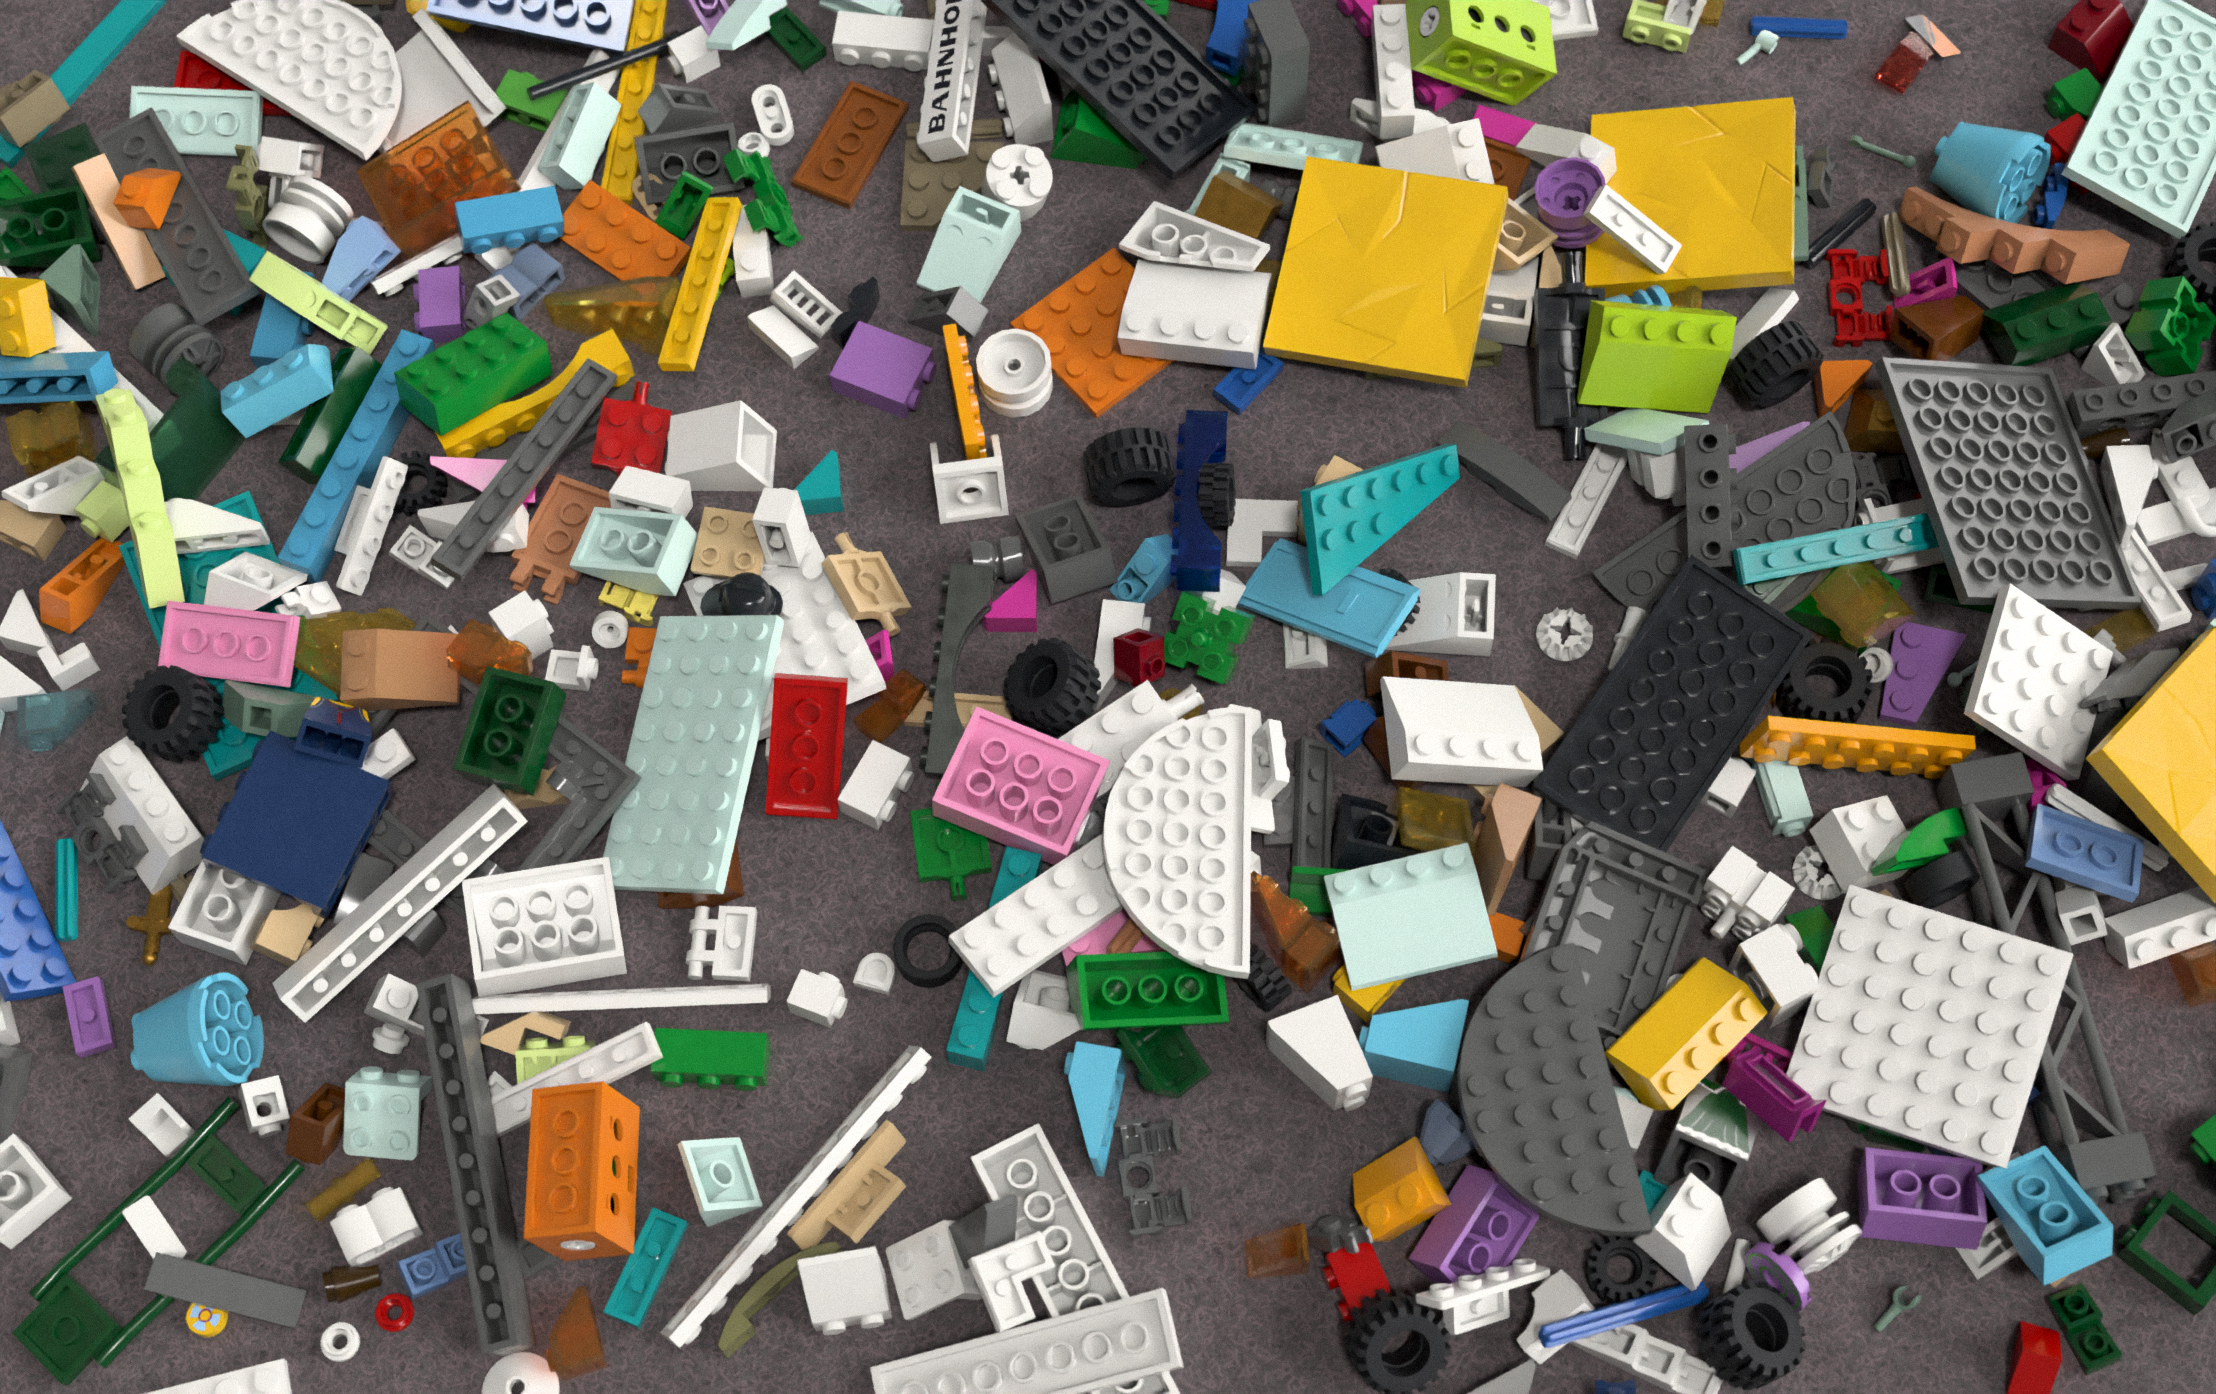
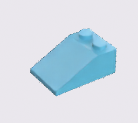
[1064,1041,1127,1177]
[1978,1146,2113,1286]

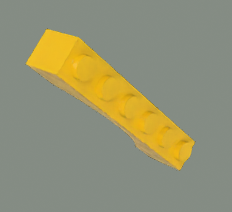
[433,329,635,458]

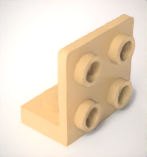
[691,507,765,579]

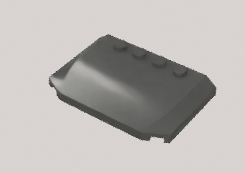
[1518,821,1709,1069]

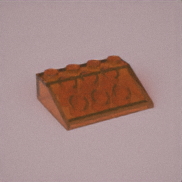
[356,100,522,259]

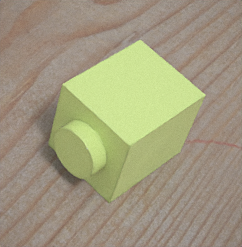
[74,480,129,543]

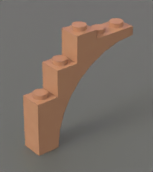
[1898,186,2130,284]

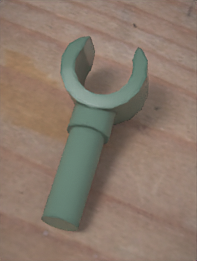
[1873,1285,1921,1332]

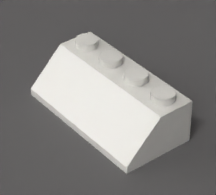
[80,736,204,895]

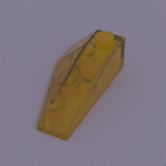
[543,276,680,355]

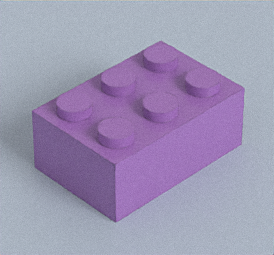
[1857,1147,1987,1250]

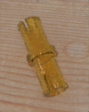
[305,1156,382,1223]

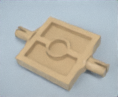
[821,532,911,637]

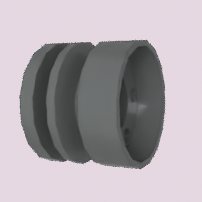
[129,303,223,395]

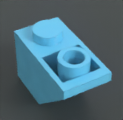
[1109,534,1191,604]

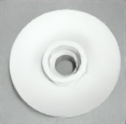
[482,1352,559,1394]

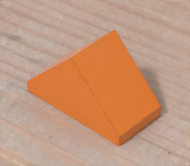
[1813,360,1873,419]

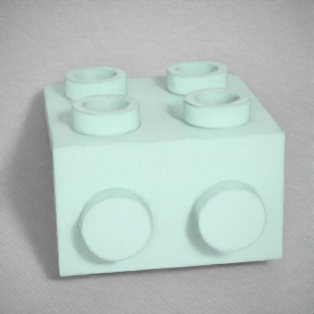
[343,1066,432,1160]

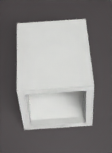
[665,400,777,491]
[1266,995,1373,1111]

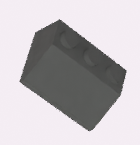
[633,120,745,204]

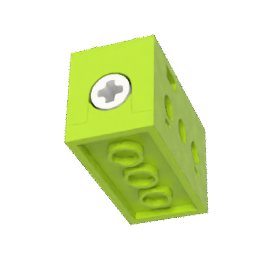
[1405,0,1557,106]

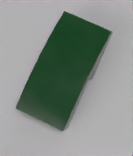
[2047,1283,2122,1376]

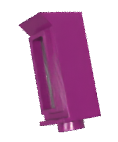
[1722,1046,1827,1142]

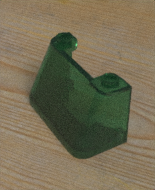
[94,357,246,502]

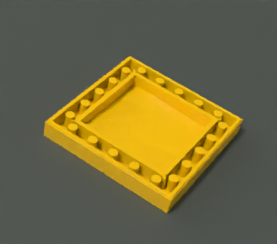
[1585,97,1796,298]
[1263,156,1509,388]
[2085,626,2216,904]

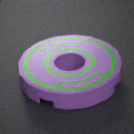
[1745,1242,1811,1312]

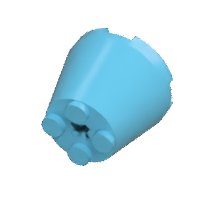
[1930,121,2051,224]
[131,973,264,1086]

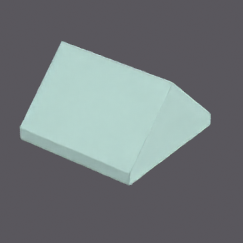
[677,1137,763,1227]

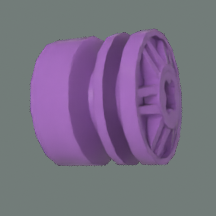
[1534,157,1606,249]

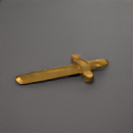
[126,885,172,966]

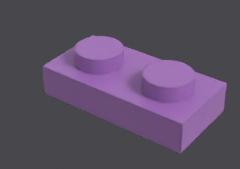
[63,976,117,1058]

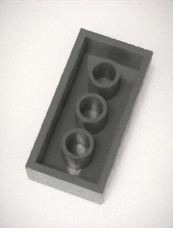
[1242,0,1310,128]

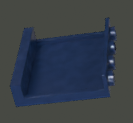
[200,730,393,919]

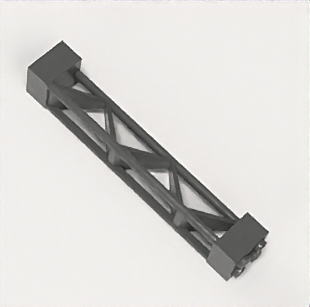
[1935,752,2157,1207]

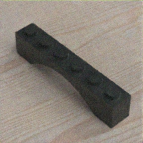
[920,563,996,780]

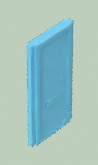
[1237,538,1421,658]

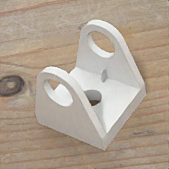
[930,434,1009,524]

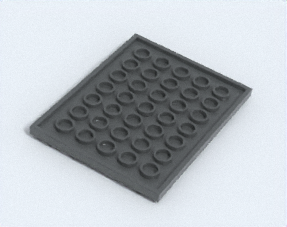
[1875,357,2143,610]

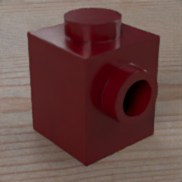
[1113,628,1165,687]

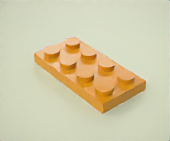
[942,323,987,460]

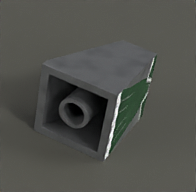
[1653,1078,1762,1210]

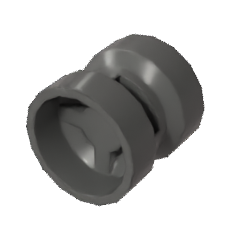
[1261,178,1299,220]

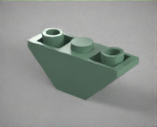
[223,680,327,737]

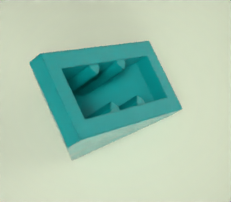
[794,450,844,515]

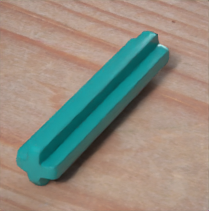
[55,838,78,942]

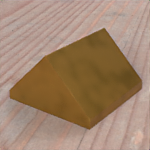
[1194,170,1284,240]

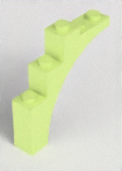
[95,389,185,609]

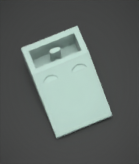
[916,186,1021,303]

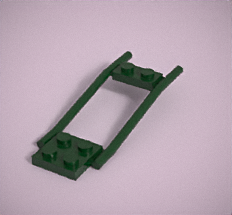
[12,1096,305,1386]

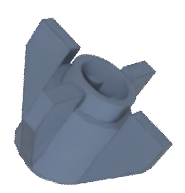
[1418,1099,1477,1166]

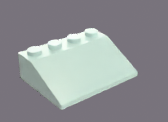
[1324,842,1498,991]

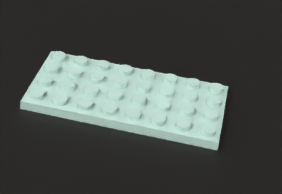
[2061,0,2216,239]
[603,615,785,894]

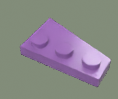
[1878,620,1967,727]

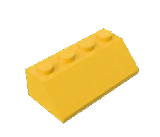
[1604,957,1768,1111]

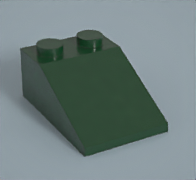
[0,185,102,267]

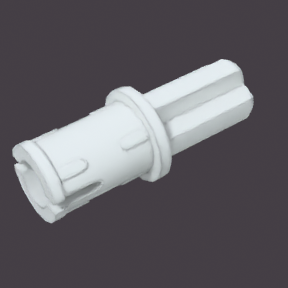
[1608,606,1648,671]

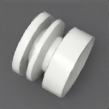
[262,175,354,264]
[1756,1178,1862,1275]

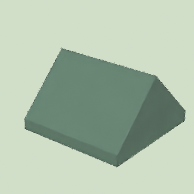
[39,244,101,336]

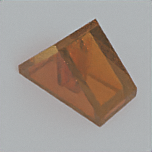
[1245,1223,1310,1279]

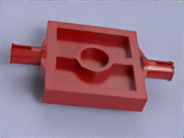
[591,381,672,480]

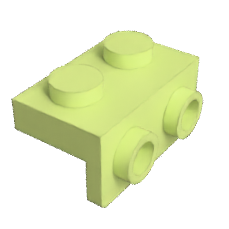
[1622,0,1691,53]

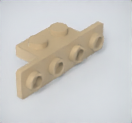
[787,1120,906,1251]

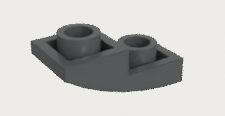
[333,852,395,924]

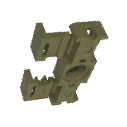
[226,144,271,251]

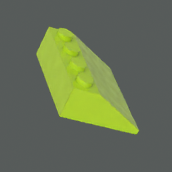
[1576,300,1737,413]

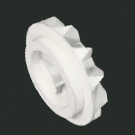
[1536,607,1593,661]
[1792,844,1843,900]

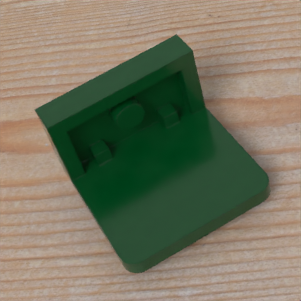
[1116,1026,1213,1099]

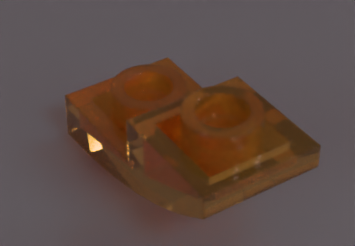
[853,668,927,743]

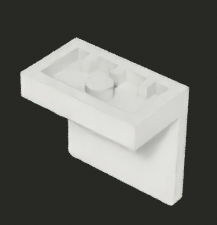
[886,1220,982,1320]

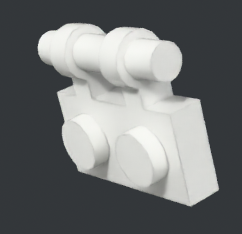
[686,906,757,981]

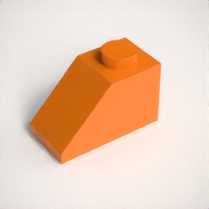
[113,168,182,230]

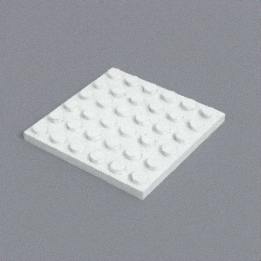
[1782,884,2074,1169]

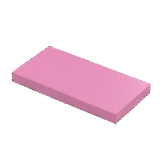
[158,601,300,687]

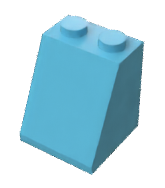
[1358,999,1469,1093]

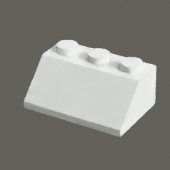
[987,32,1054,145]

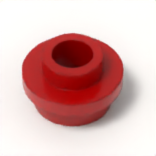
[375,1293,414,1332]

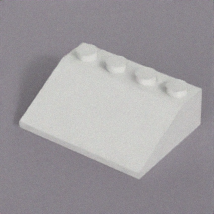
[1117,259,1272,369]
[1380,677,1543,787]
[462,857,627,997]

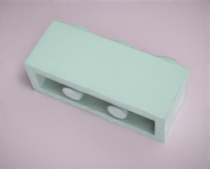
[537,82,621,190]

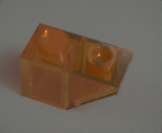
[446,618,533,684]

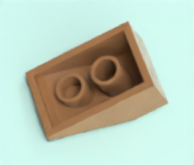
[340,629,461,711]
[1471,783,1542,916]

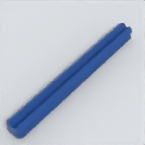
[1537,1281,1709,1348]

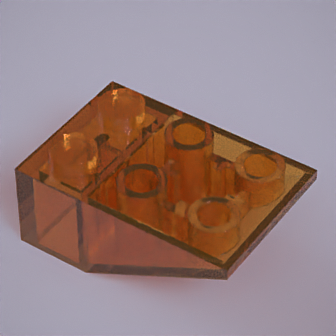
[1250,870,1340,994]

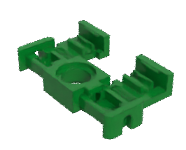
[723,148,803,248]

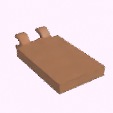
[509,474,611,606]

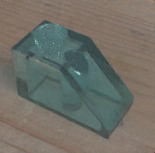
[17,688,99,752]

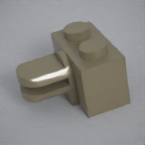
[0,69,71,148]

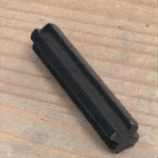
[1799,198,1877,270]

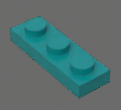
[603,1207,689,1330]

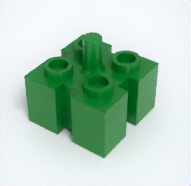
[2124,276,2216,376]
[1164,590,1255,684]

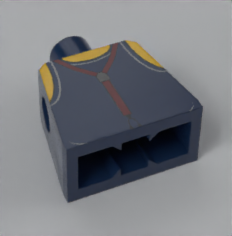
[293,697,372,768]

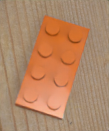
[558,180,692,304]

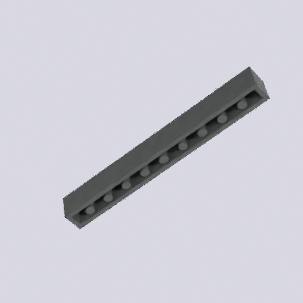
[416,974,536,1357]

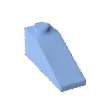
[322,215,401,302]

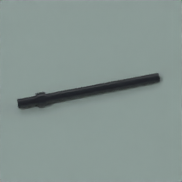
[527,25,701,100]

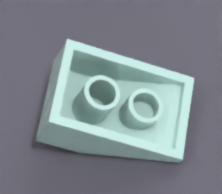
[569,507,698,596]

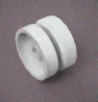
[976,329,1053,418]

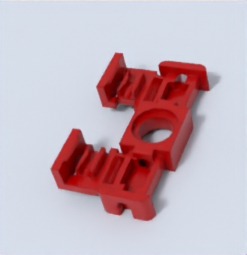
[1825,249,1893,347]

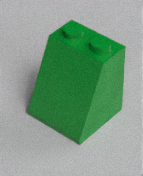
[1050,89,1148,169]

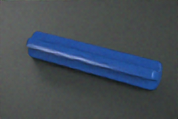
[1750,16,1848,39]

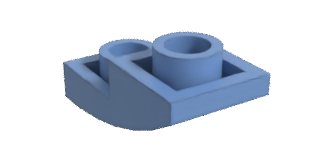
[397,1233,468,1300]

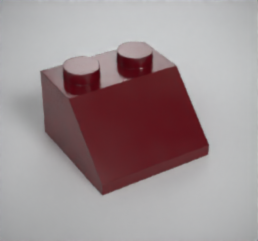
[2047,0,2133,83]

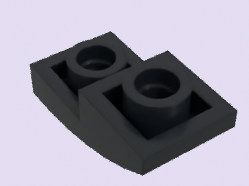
[831,277,880,350]

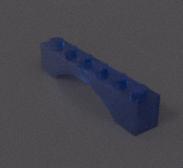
[1170,410,1228,592]

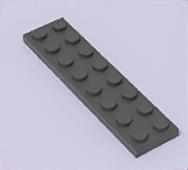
[93,107,260,326]

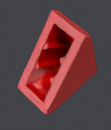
[2006,1321,2062,1394]

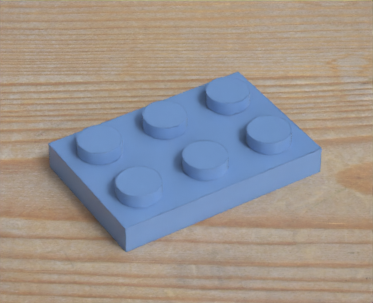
[2025,803,2144,903]

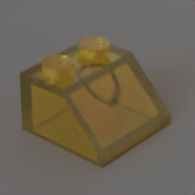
[1811,561,1916,648]

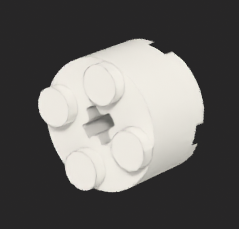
[981,144,1053,221]

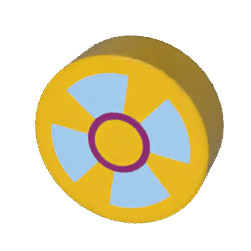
[186,1303,228,1337]

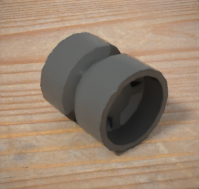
[970,535,1024,583]

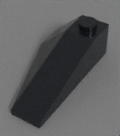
[1331,793,1476,870]

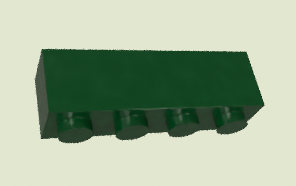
[278,346,382,485]

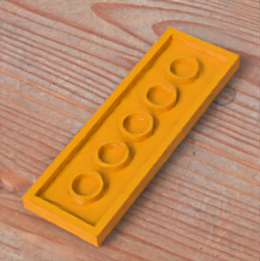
[1739,716,1976,779]

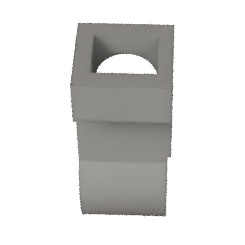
[463,274,520,330]

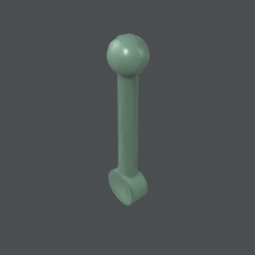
[1848,135,1916,169]

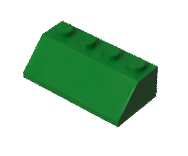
[1066,952,1229,1030]

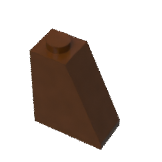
[1890,295,1984,361]

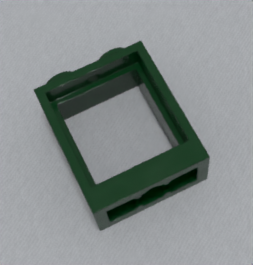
[2117,1190,2216,1316]

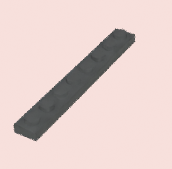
[431,358,617,582]

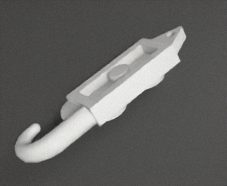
[2149,428,2216,538]

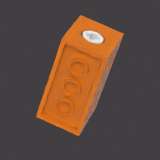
[524,1081,640,1261]

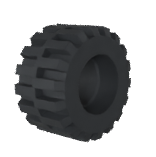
[2165,222,2216,316]
[1728,321,1824,409]
[1083,427,1176,507]
[1775,637,1873,724]
[1003,638,1101,737]
[122,665,224,762]
[1697,1281,1806,1390]
[1343,1287,1451,1394]

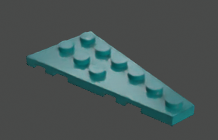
[1300,444,1460,596]

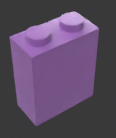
[829,321,937,419]

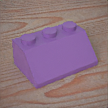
[1408,1164,1540,1284]

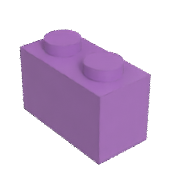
[413,266,466,343]

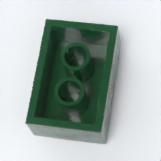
[453,666,567,796]

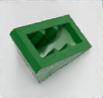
[654,171,713,239]

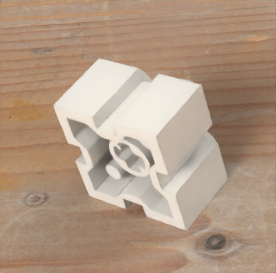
[1626,445,1686,506]
[1698,846,1795,941]

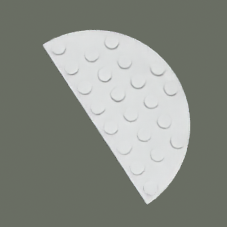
[176,0,402,161]
[1102,707,1252,979]

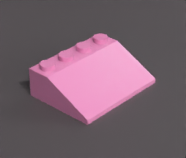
[932,706,1110,865]

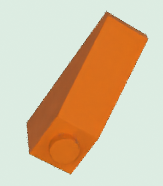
[39,537,125,634]

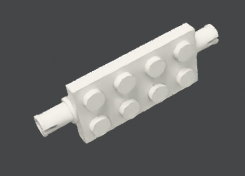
[1058,680,1205,801]

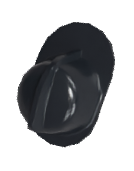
[700,572,783,616]

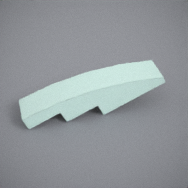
[706,0,787,50]

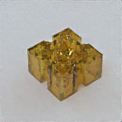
[5,401,101,478]

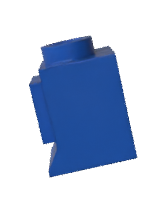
[1320,698,1377,759]

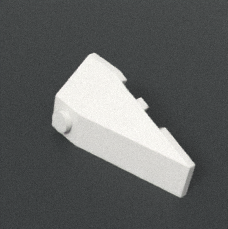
[1119,201,1270,271]

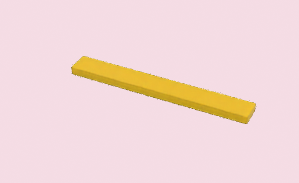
[601,0,669,205]

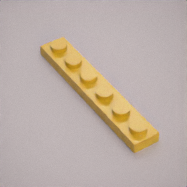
[658,197,743,372]

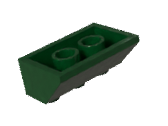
[1982,283,2112,366]

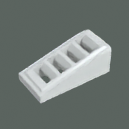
[769,270,842,338]

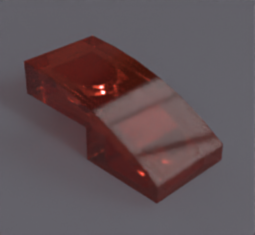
[1874,31,1937,94]

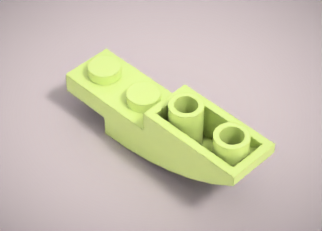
[249,251,388,355]

